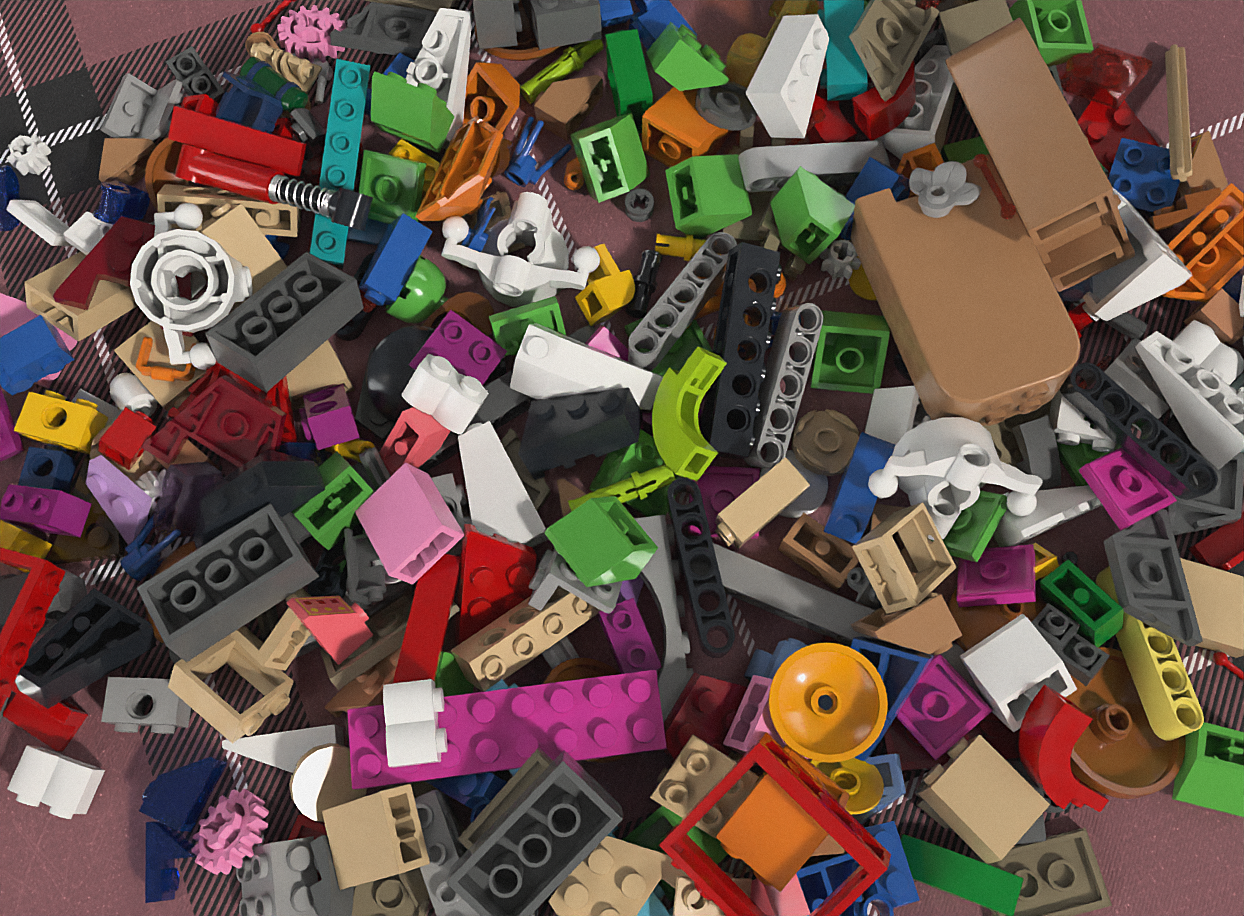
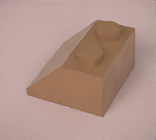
[851,592,962,655]

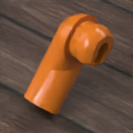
[564,157,585,190]

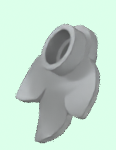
[909,161,982,218]

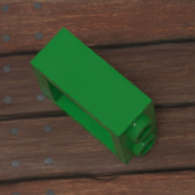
[605,29,653,134]

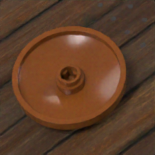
[1067,647,1186,799]

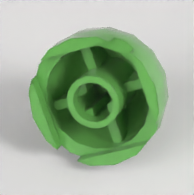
[385,255,448,323]

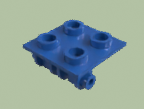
[1108,138,1180,219]

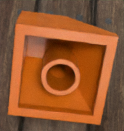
[462,62,520,133]

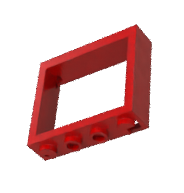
[0,547,66,711]
[659,732,891,916]

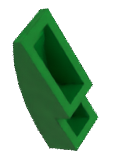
[900,834,1024,916]

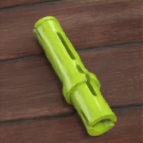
[520,39,604,104]
[568,463,676,511]

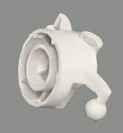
[441,192,600,307]
[130,203,253,370]
[868,417,1043,540]

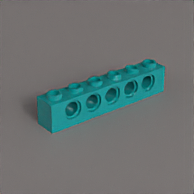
[310,59,370,269]

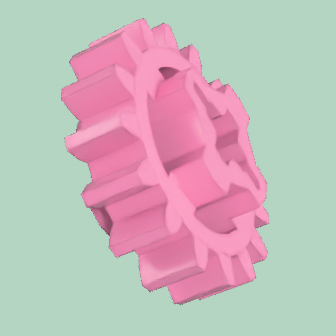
[277,5,346,63]
[192,789,269,875]

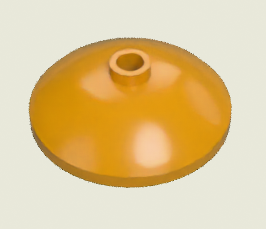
[769,643,888,763]

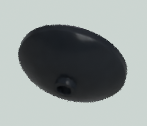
[366,326,436,424]

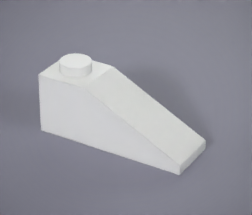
[222,724,344,773]

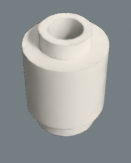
[110,373,157,417]

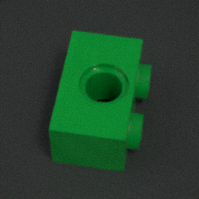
[1040,560,1124,647]

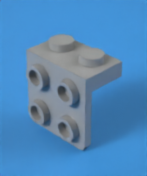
[100,73,183,141]
[1104,338,1170,431]
[528,549,623,614]
[236,837,318,916]

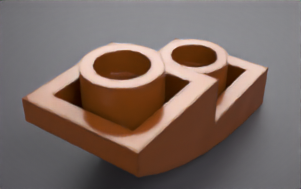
[1147,185,1222,233]

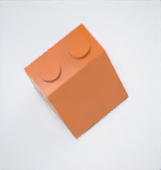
[642,87,732,168]
[716,744,850,892]

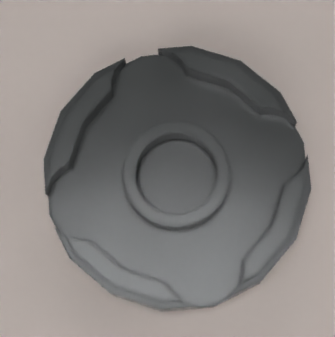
[695,81,758,131]

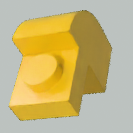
[575,244,635,326]
[0,520,52,573]

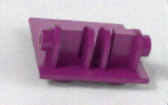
[409,310,507,385]

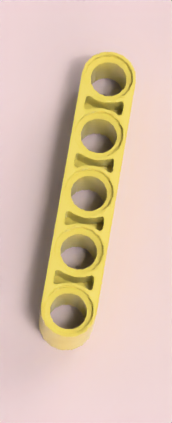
[1096,566,1204,741]

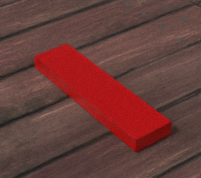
[168,106,307,177]
[392,554,461,684]

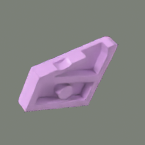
[86,455,152,545]

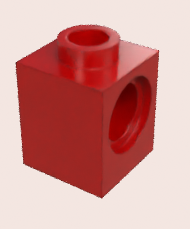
[98,407,157,470]

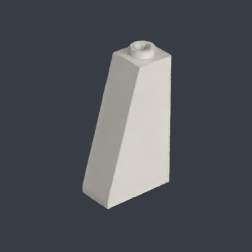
[458,421,549,548]

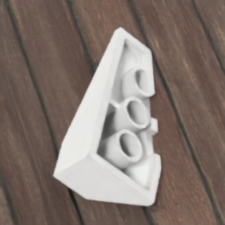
[1135,331,1244,470]

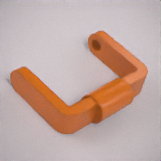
[136,337,197,382]

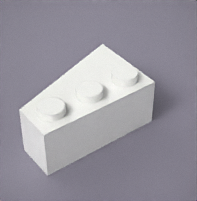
[746,14,829,138]

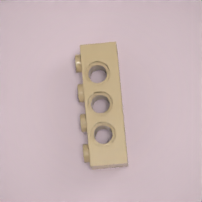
[157,184,301,237]
[451,586,601,692]

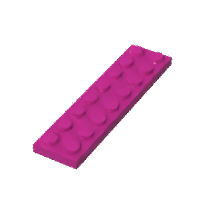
[347,670,667,790]

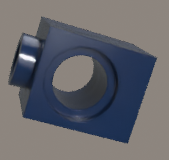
[18,444,78,494]

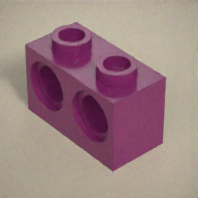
[299,384,360,450]
[0,484,92,537]
[597,598,662,674]

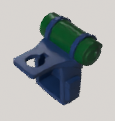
[215,57,308,133]

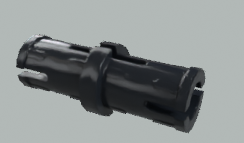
[625,250,663,319]

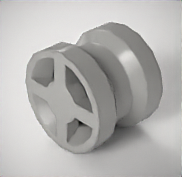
[541,636,580,670]

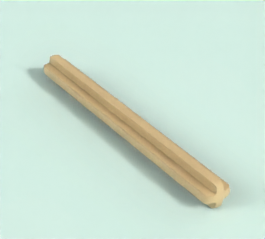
[1165,44,1193,182]

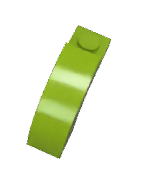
[652,346,727,481]

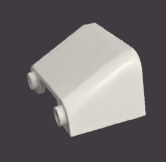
[1082,187,1193,321]

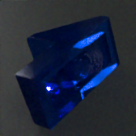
[145,821,197,903]

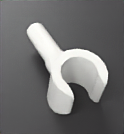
[313,58,334,104]

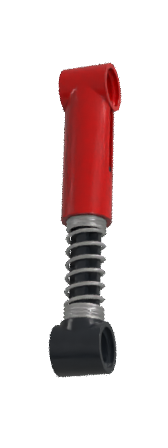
[175,144,373,231]

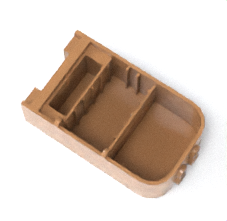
[945,17,1135,292]
[850,154,1081,426]

